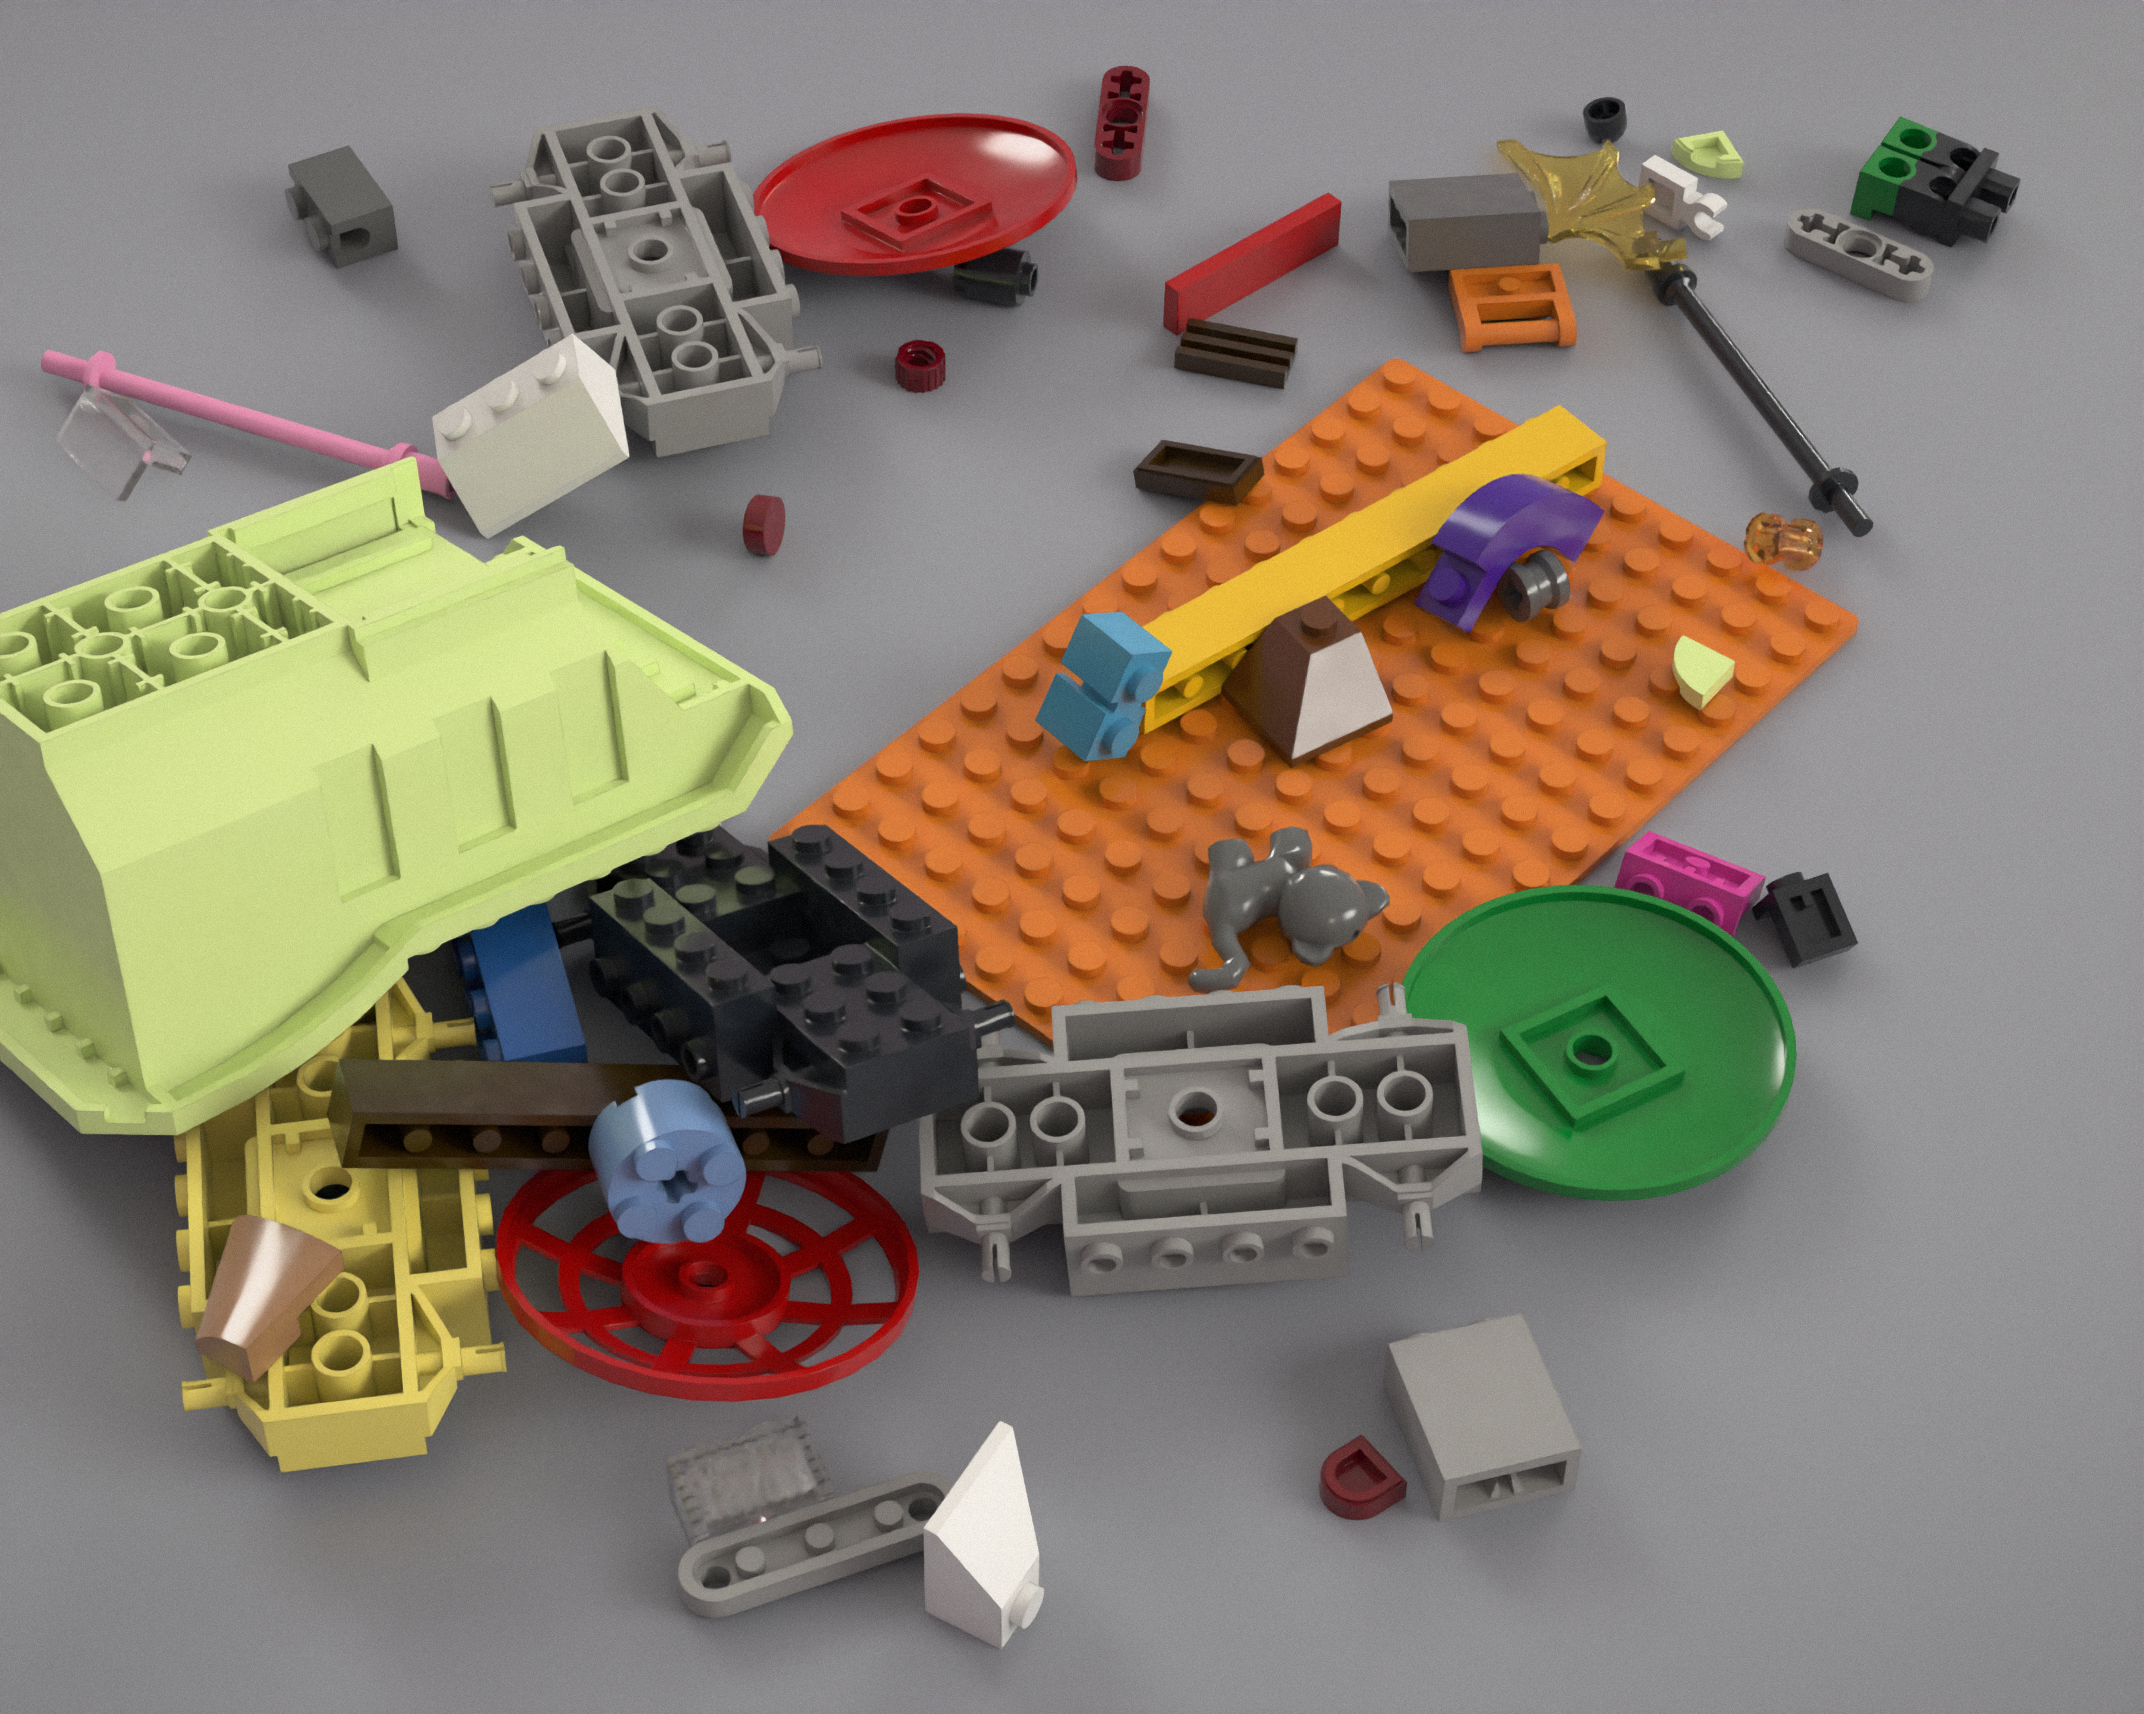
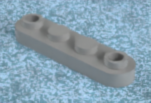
[678,1471,954,1618]

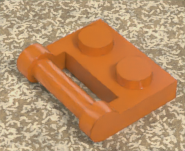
[1448,263,1577,353]

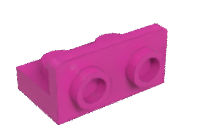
[1614,831,1766,938]

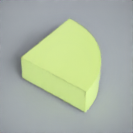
[1672,131,1744,179]
[1672,635,1735,711]

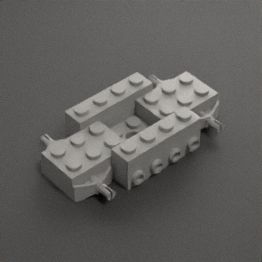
[489,106,823,458]
[918,983,1483,1297]

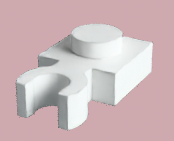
[1635,155,1727,240]

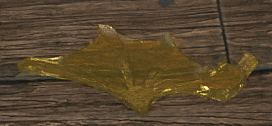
[1497,139,1688,271]

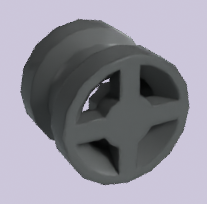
[1496,550,1570,622]

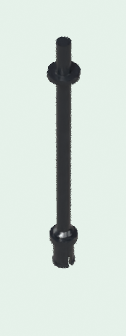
[1634,237,1873,537]

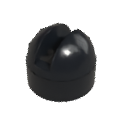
[1583,97,1627,143]

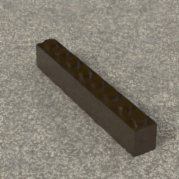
[327,1059,890,1172]

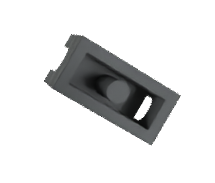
[285,145,398,269]

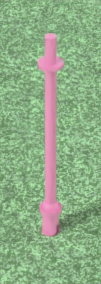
[41,350,457,500]

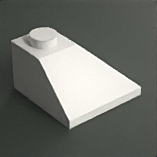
[923,1421,1044,1650]

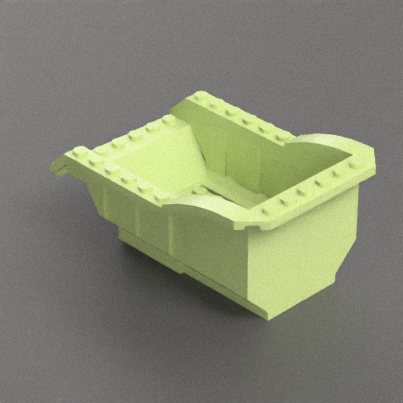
[0,456,793,1135]

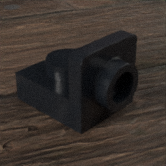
[1751,872,1858,969]

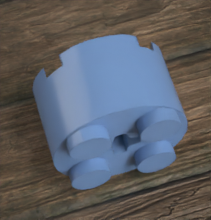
[588,1079,746,1243]

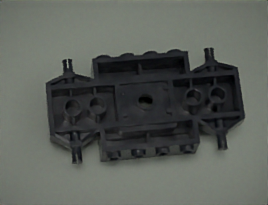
[552,824,1015,1144]

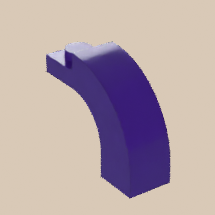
[1414,473,1605,633]

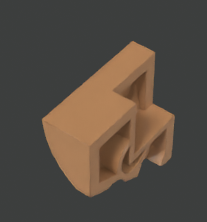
[195,1215,345,1384]

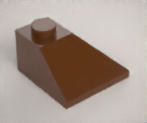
[1221,596,1393,768]

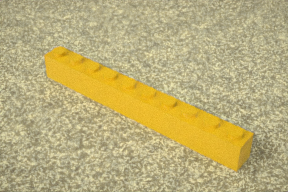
[1139,405,1607,735]

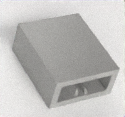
[1383,1313,1582,1522]

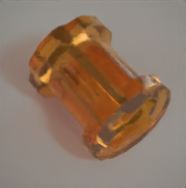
[1744,512,1823,571]

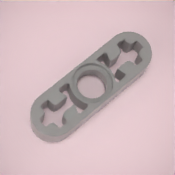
[1784,208,1934,303]

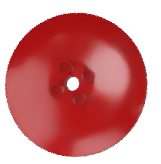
[753,113,1078,276]

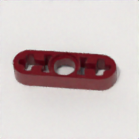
[1094,66,1150,181]

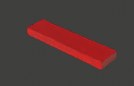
[1163,192,1342,335]

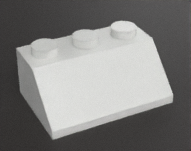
[432,334,630,539]

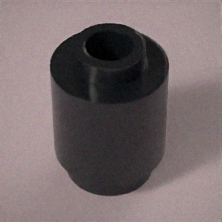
[953,247,1038,306]

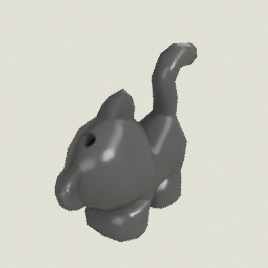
[1188,826,1390,994]

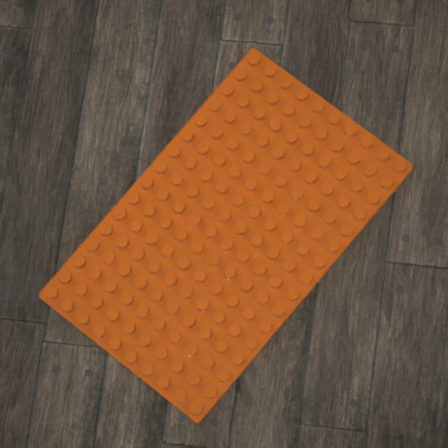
[768,359,1859,1126]

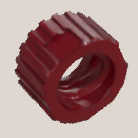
[895,340,946,393]

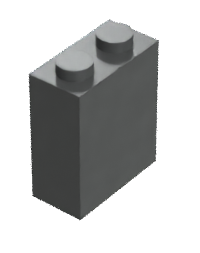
[1388,173,1549,272]

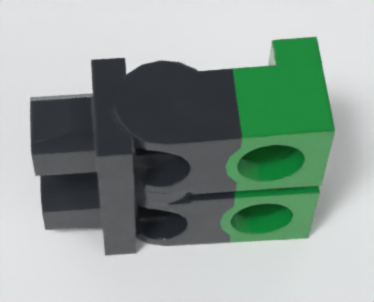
[1850,116,2021,248]

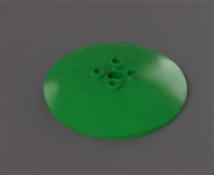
[1402,885,1797,1201]

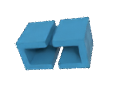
[1035,612,1173,761]

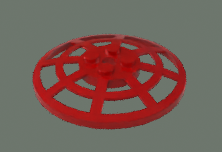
[496,1170,920,1402]

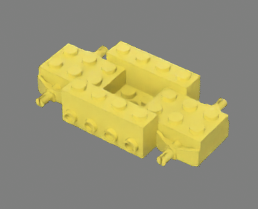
[173,977,507,1473]

